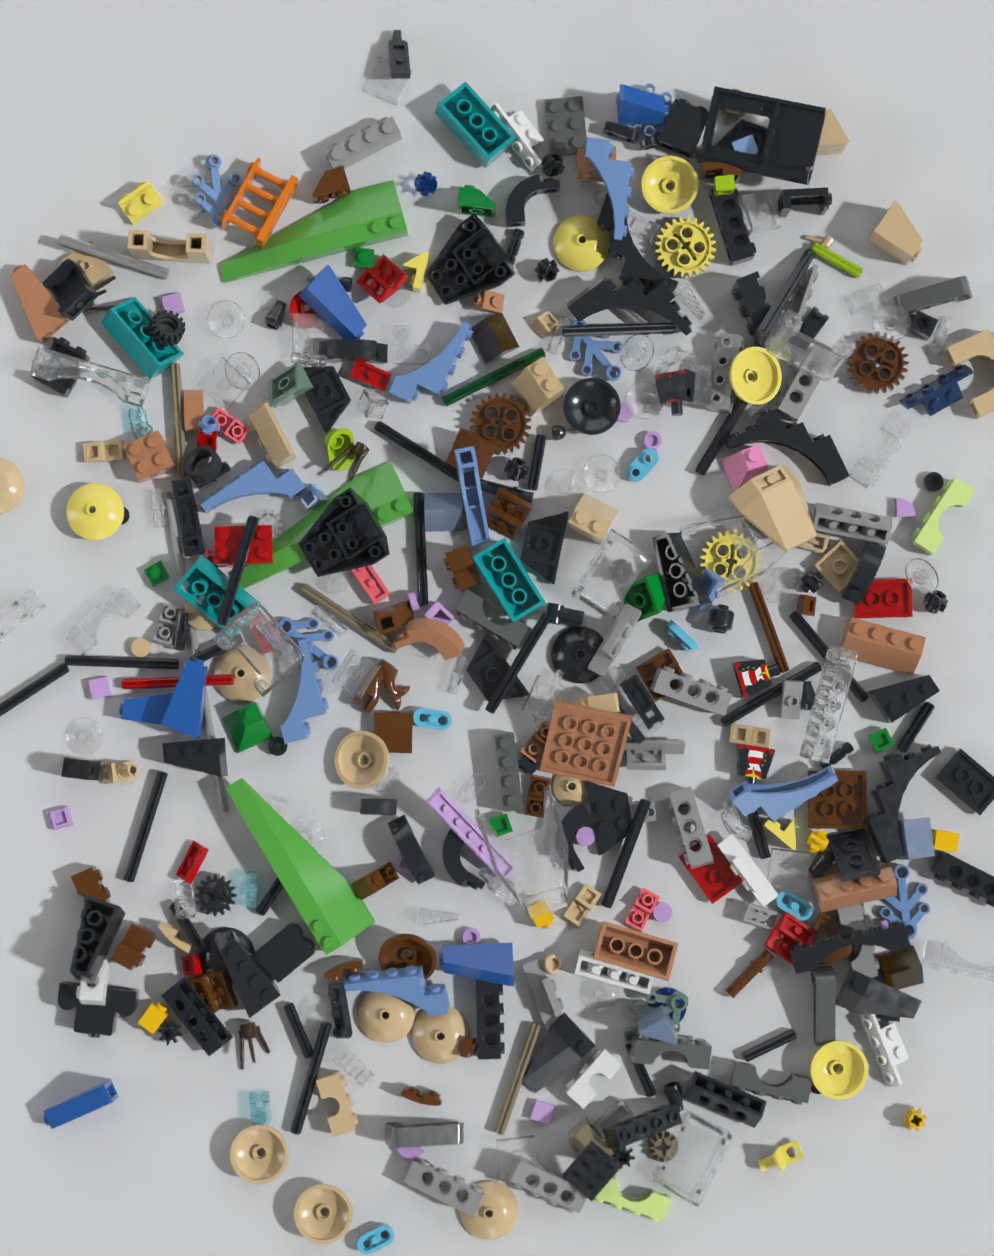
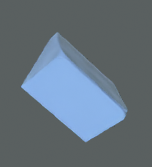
[731,135,758,155]
[299,484,328,511]

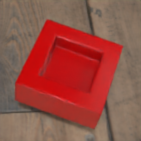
[197,429,217,451]
[181,954,202,976]

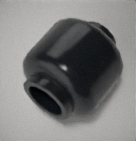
[708,604,734,634]

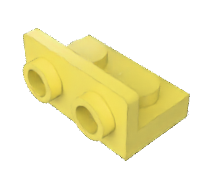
[118,181,164,225]

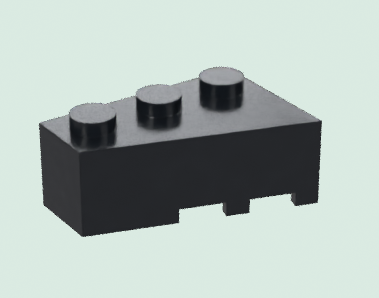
[867,675,940,723]
[162,738,228,777]

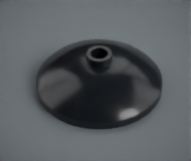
[563,378,621,435]
[551,626,604,684]
[197,927,255,985]

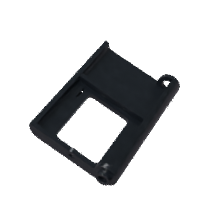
[694,86,826,185]

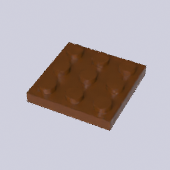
[808,771,867,829]

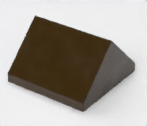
[471,313,519,364]
[876,945,924,990]

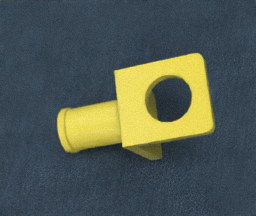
[758,1140,804,1172]

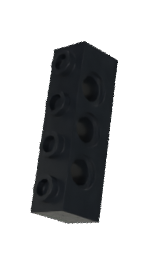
[708,188,756,266]
[930,851,994,907]
[161,977,233,1056]
[476,979,505,1060]
[683,1071,766,1128]
[602,1104,682,1149]

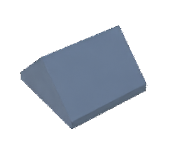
[424,493,463,532]
[898,817,935,860]
[638,1005,678,1045]

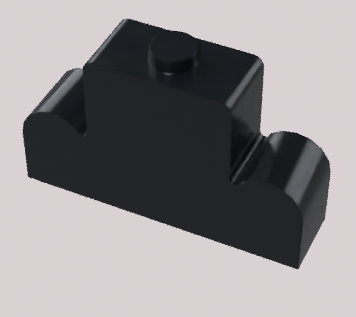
[58,981,140,1038]

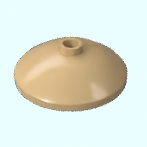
[0,458,25,514]
[214,645,272,703]
[334,731,389,789]
[357,991,415,1043]
[412,1006,470,1064]
[230,1125,289,1184]
[460,1180,518,1240]
[294,1184,353,1244]

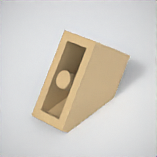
[575,693,620,712]

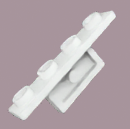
[491,103,544,173]
[717,834,778,906]
[859,1013,909,1087]

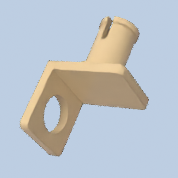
[100,761,139,784]

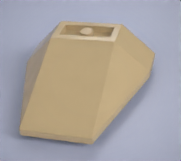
[728,465,817,552]

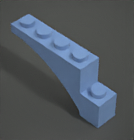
[584,137,634,241]
[389,322,473,404]
[454,446,491,546]
[201,461,306,513]
[280,639,329,744]
[729,765,838,822]
[344,965,450,1016]

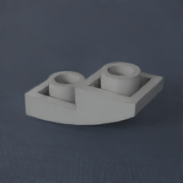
[153,603,183,647]

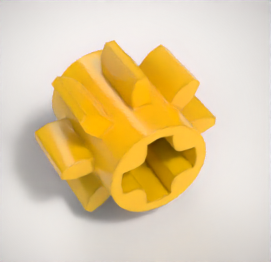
[805,829,829,854]
[902,1106,927,1132]

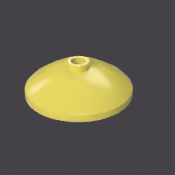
[641,156,699,214]
[553,215,610,272]
[730,347,782,405]
[66,483,124,541]
[810,1040,868,1100]

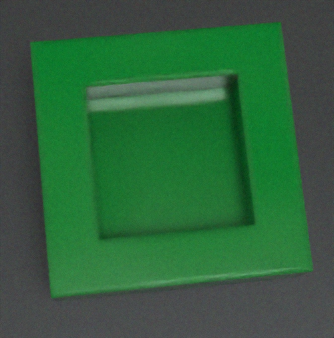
[354,247,375,269]
[144,560,171,587]
[868,728,894,753]
[489,813,513,837]

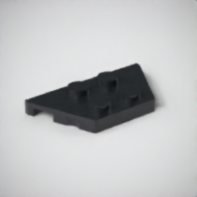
[714,119,768,155]
[303,366,351,433]
[520,512,569,585]
[466,634,529,702]
[586,781,632,855]

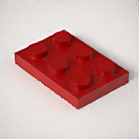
[214,525,273,566]
[853,578,913,619]
[678,834,743,904]

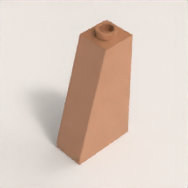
[10,264,71,344]

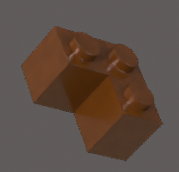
[443,545,483,592]
[110,922,156,970]

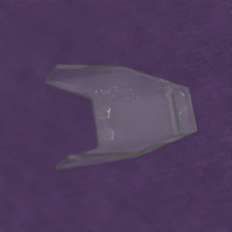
[680,506,786,599]
[475,786,568,919]

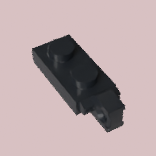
[388,30,411,79]

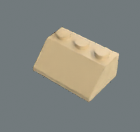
[248,402,297,468]

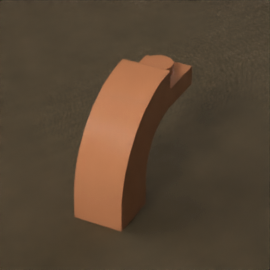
[393,618,464,661]

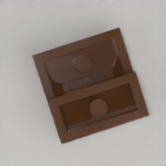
[699,162,742,184]
[446,428,497,479]
[485,487,533,540]
[636,648,683,702]
[374,711,413,753]
[188,969,238,1013]

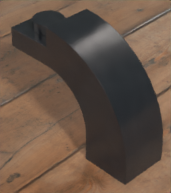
[505,175,560,228]
[319,339,388,364]
[841,541,886,606]
[556,802,593,872]
[387,814,435,885]
[443,829,486,890]

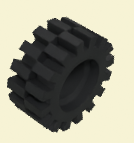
[148,310,186,347]

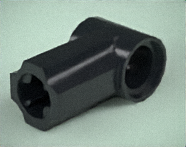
[546,603,584,628]

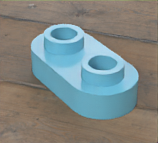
[626,448,658,482]
[666,620,699,652]
[413,708,452,730]
[776,891,813,920]
[357,1224,394,1255]

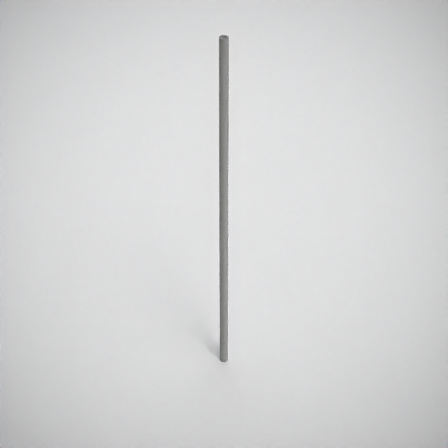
[163,492,229,813]

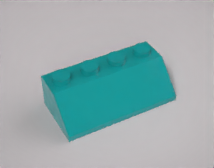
[435,81,516,168]
[101,297,184,380]
[472,538,546,623]
[173,555,261,638]

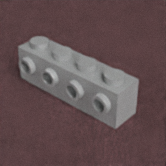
[325,116,402,169]
[704,332,745,414]

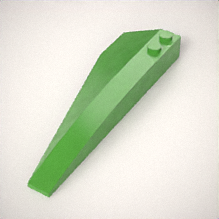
[220,180,408,283]
[239,461,414,589]
[225,778,375,955]

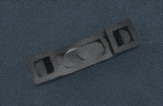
[171,478,204,557]

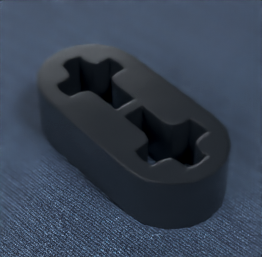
[603,121,639,144]

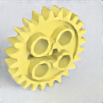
[654,216,716,279]
[699,530,761,592]

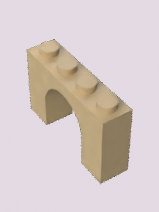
[127,230,212,263]
[944,329,994,419]

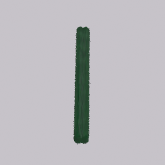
[442,348,546,406]

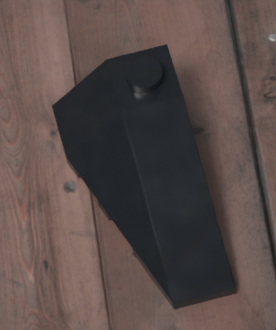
[836,968,921,1019]
[522,1012,596,1093]

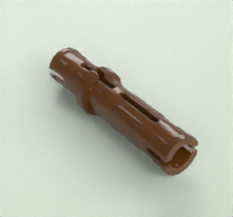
[725,948,774,998]

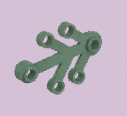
[624,990,689,1044]

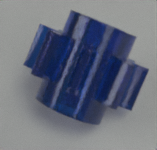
[414,171,437,196]

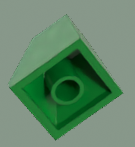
[457,185,496,218]
[619,573,665,622]
[223,702,273,753]

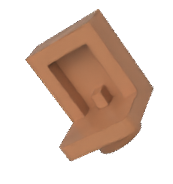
[473,291,505,314]

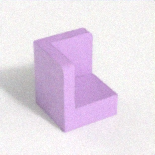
[424,601,454,625]

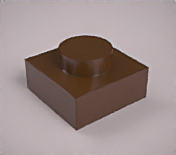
[797,594,817,616]
[812,911,839,938]
[460,1036,477,1058]

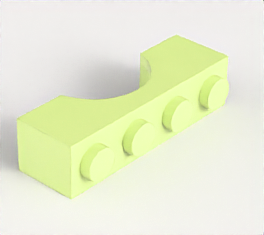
[911,478,975,555]
[593,1176,672,1222]

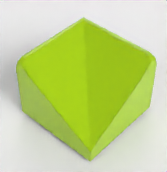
[714,175,735,196]

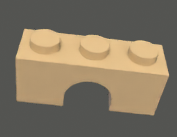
[316,1071,358,1137]

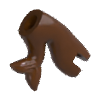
[352,659,410,713]

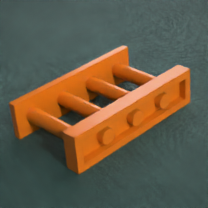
[220,157,298,248]

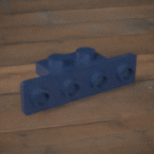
[899,364,973,416]

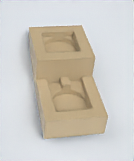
[83,440,126,463]
[729,723,772,748]
[562,883,602,927]
[158,921,193,953]

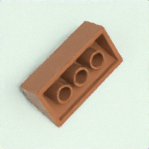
[838,617,926,675]
[811,862,897,913]
[593,921,678,981]

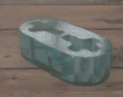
[246,871,258,908]

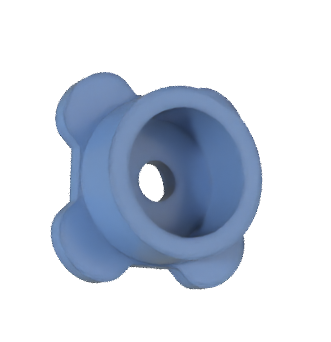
[197,415,220,434]

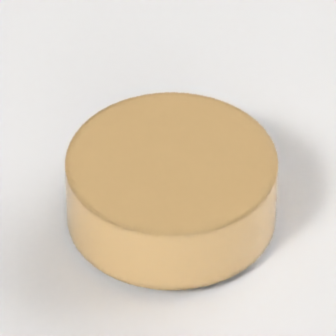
[131,638,151,658]
[542,955,562,974]

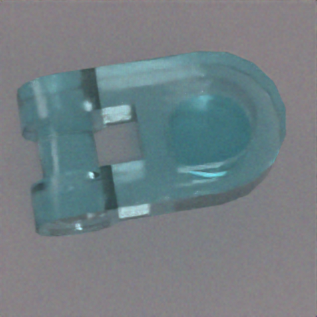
[128,406,153,440]
[249,1091,271,1125]

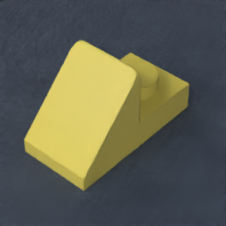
[402,251,430,293]
[762,819,796,850]

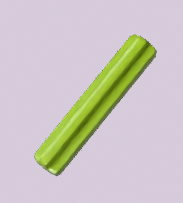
[812,243,863,278]

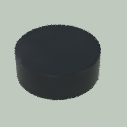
[639,137,659,150]
[923,472,944,492]

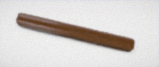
[748,582,789,673]

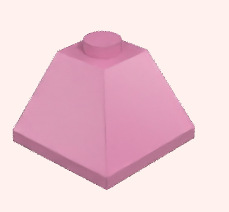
[721,444,768,492]

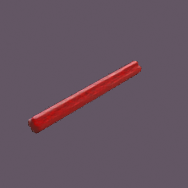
[121,674,235,689]

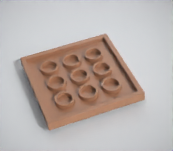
[540,699,632,787]

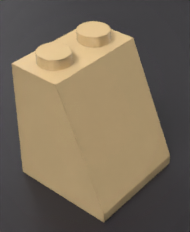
[817,108,849,155]
[868,200,923,265]
[510,357,564,417]
[567,493,618,544]

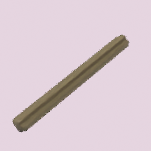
[169,363,187,477]
[300,583,398,653]
[494,1023,541,1135]

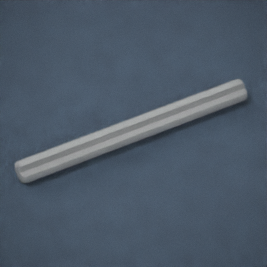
[58,235,169,280]

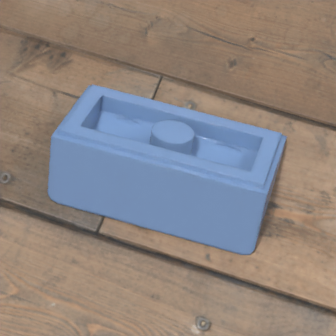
[697,569,726,610]

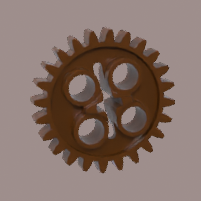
[846,332,909,394]
[470,393,531,455]

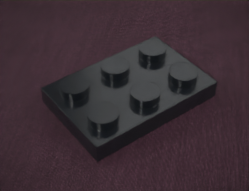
[935,748,994,815]
[827,829,881,882]
[562,1140,622,1202]

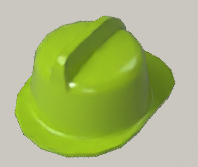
[324,428,354,471]

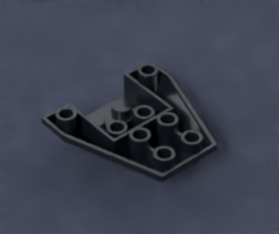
[425,213,515,305]
[298,488,390,577]

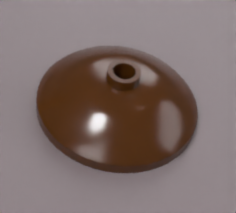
[378,934,437,980]

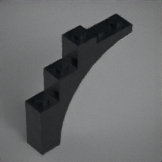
[597,184,678,288]
[567,276,692,336]
[725,409,850,486]
[863,744,941,863]

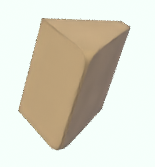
[531,310,560,338]

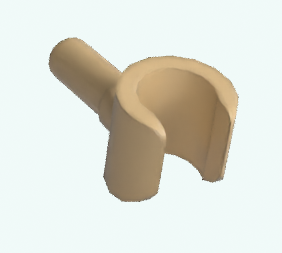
[805,235,833,249]

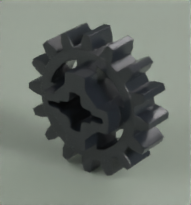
[194,874,237,916]

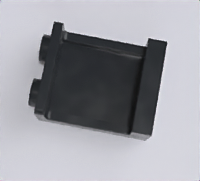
[658,99,709,159]
[777,187,832,218]
[42,258,99,321]
[31,337,90,398]
[254,922,316,983]

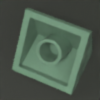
[269,361,313,407]

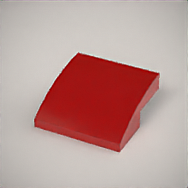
[357,254,409,304]
[763,912,817,966]

